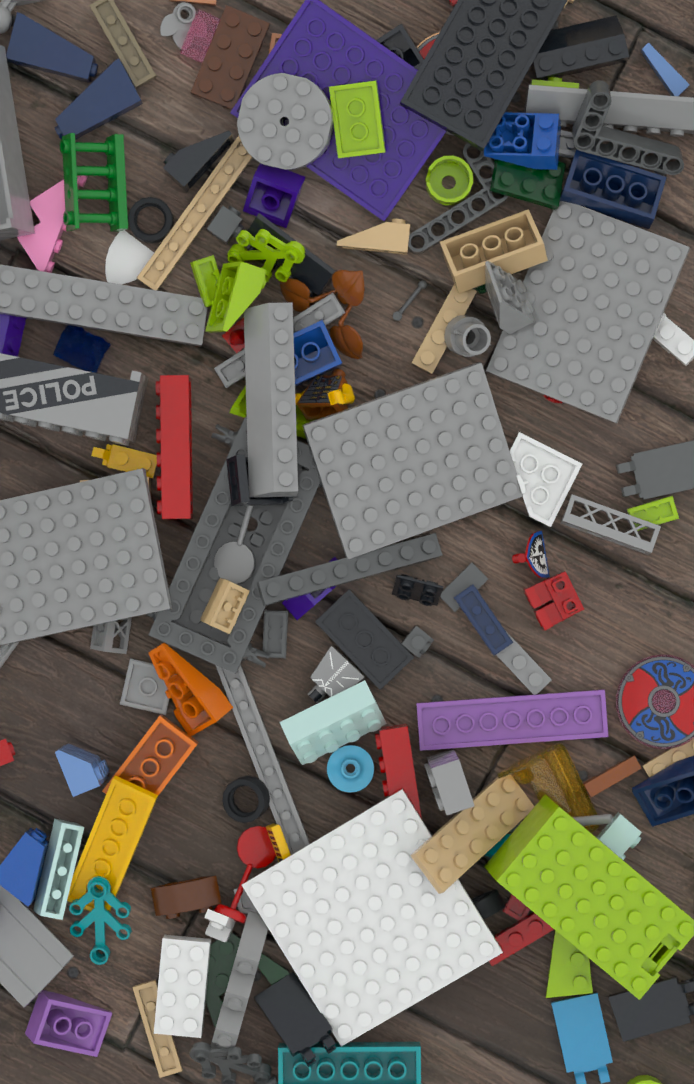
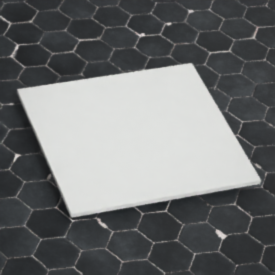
[242,789,503,1046]

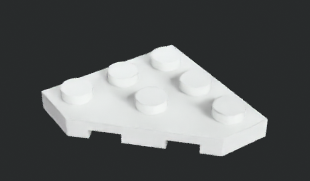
[510,432,582,527]

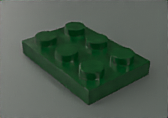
[490,159,566,210]

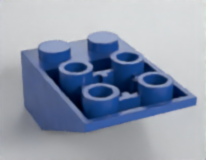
[484,112,561,170]

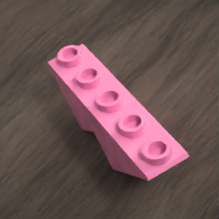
[17,175,88,273]

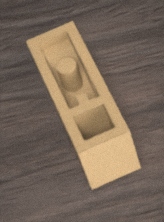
[337,219,410,255]

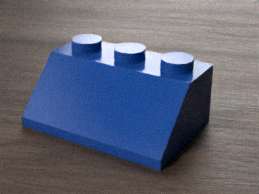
[293,320,342,387]

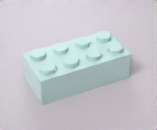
[280,680,387,765]

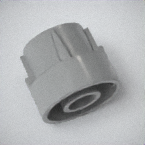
[444,315,491,357]

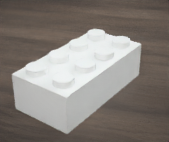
[154,935,211,1038]

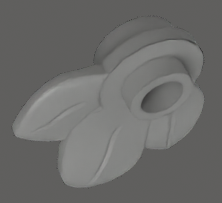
[160,2,206,50]

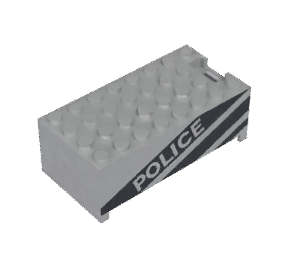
[0,353,148,446]

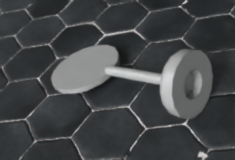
[214,506,255,584]

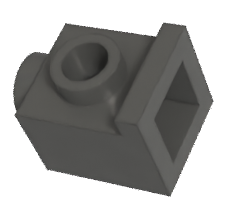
[401,625,434,658]

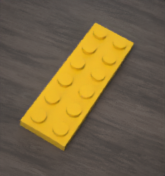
[67,776,158,912]

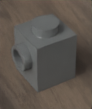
[207,206,244,245]

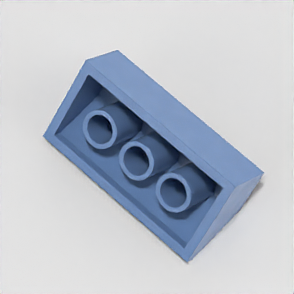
[55,743,110,797]

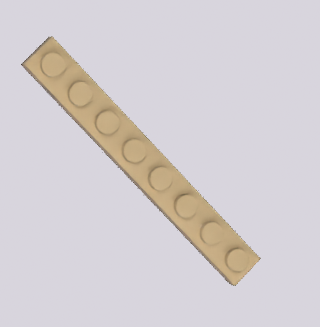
[137,136,253,291]

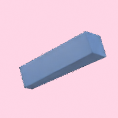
[640,43,690,96]

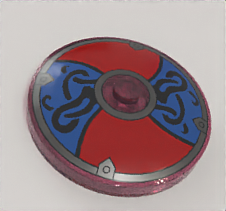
[616,655,694,749]

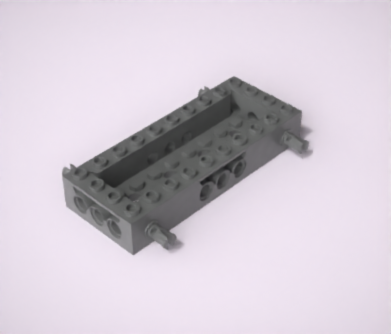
[146,417,322,674]

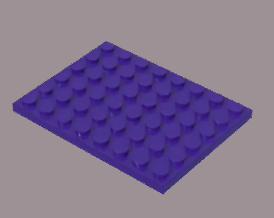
[230,0,447,221]

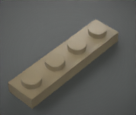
[89,0,157,89]

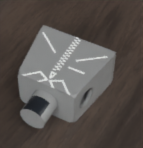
[308,646,364,704]

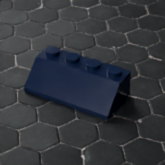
[560,149,667,229]

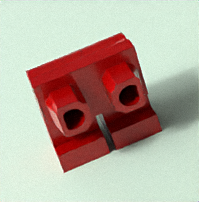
[523,571,584,631]

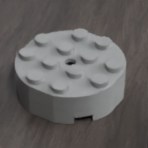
[237,73,334,170]

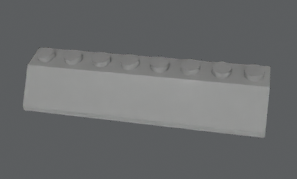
[524,85,694,137]
[244,302,298,497]

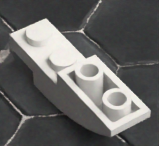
[653,313,694,366]

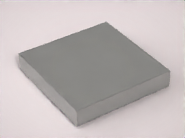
[120,658,170,715]

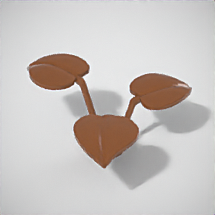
[280,270,365,359]

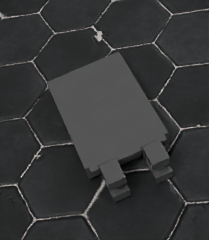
[616,440,694,500]

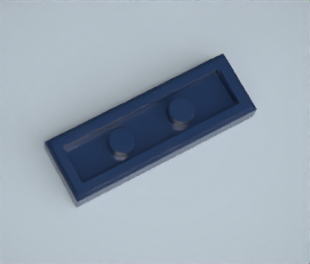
[454,584,513,656]

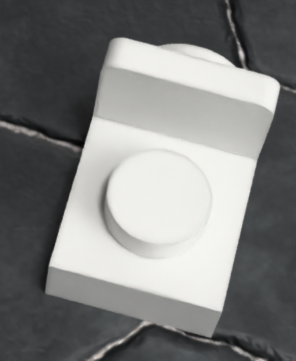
[204,909,236,943]

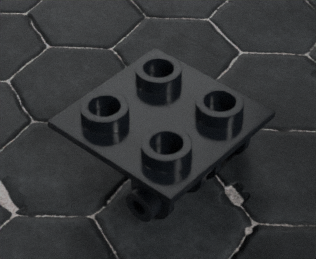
[392,574,444,606]

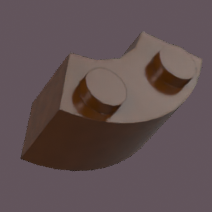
[151,875,221,919]

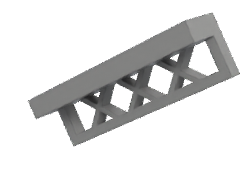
[560,494,661,555]
[90,618,132,654]

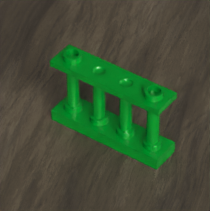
[60,133,128,232]

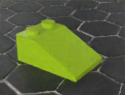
[205,261,266,333]

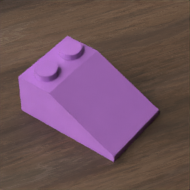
[25,990,112,1057]

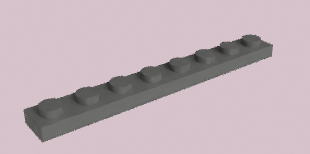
[257,533,442,606]

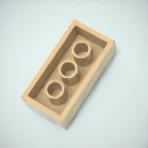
[440,209,548,293]

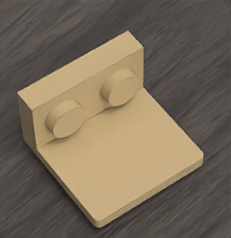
[200,578,250,634]

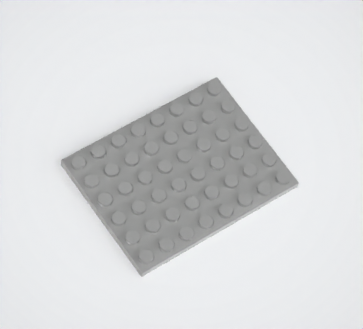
[486,201,690,424]
[302,362,523,559]
[0,468,172,646]

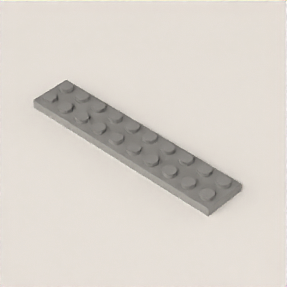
[0,264,207,347]

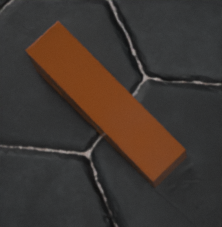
[582,755,642,797]

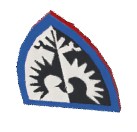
[512,531,550,578]

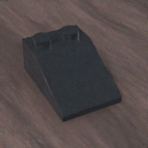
[163,130,234,193]

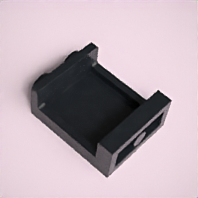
[226,455,293,507]

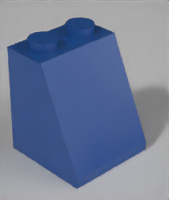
[0,828,49,907]

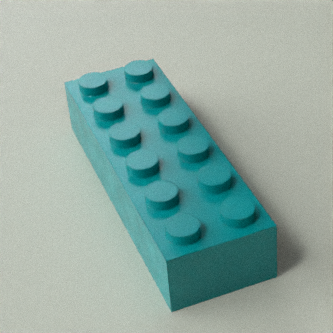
[278,1042,421,1084]

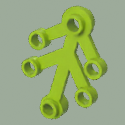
[227,229,305,283]

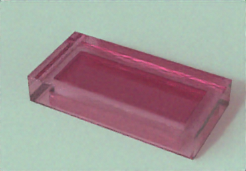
[180,9,220,63]

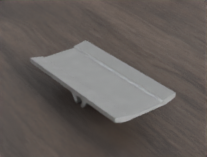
[0,886,74,1008]

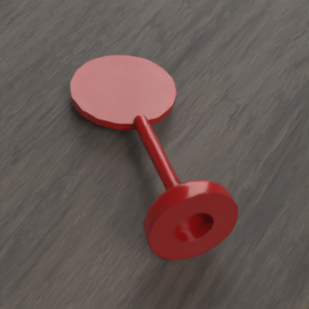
[214,826,276,924]

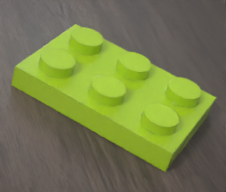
[329,81,386,158]

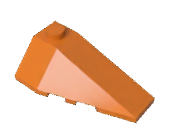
[148,642,233,736]

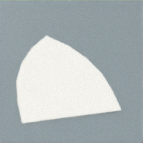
[105,230,154,285]

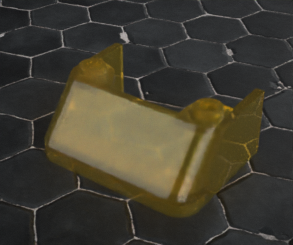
[497,743,599,833]

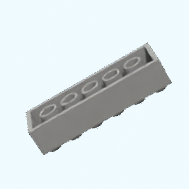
[424,749,475,815]

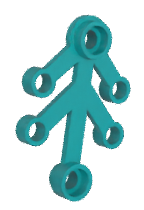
[69,876,132,965]

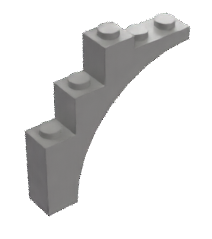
[210,911,268,1065]

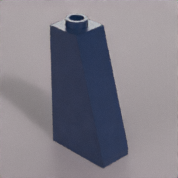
[6,12,98,83]
[54,59,143,140]

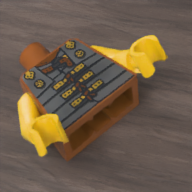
[295,368,355,420]

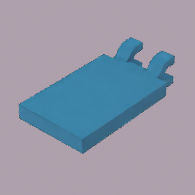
[551,992,613,1084]

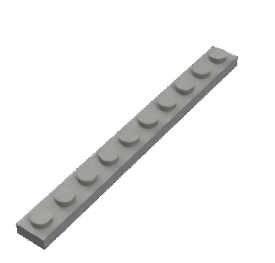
[215,664,310,855]

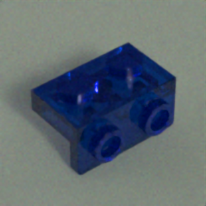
[53,325,111,373]

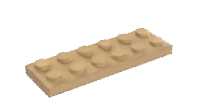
[410,770,535,894]

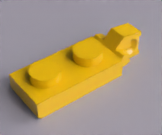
[91,444,157,479]

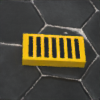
[266,823,291,862]

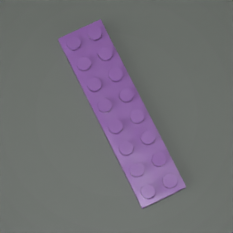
[416,689,608,751]

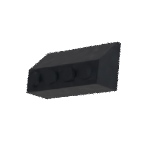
[531,15,629,81]
[244,213,335,297]

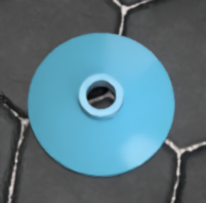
[327,745,374,793]

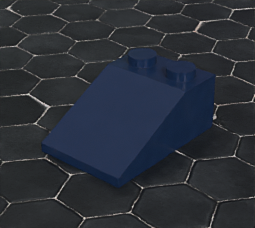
[632,756,694,827]

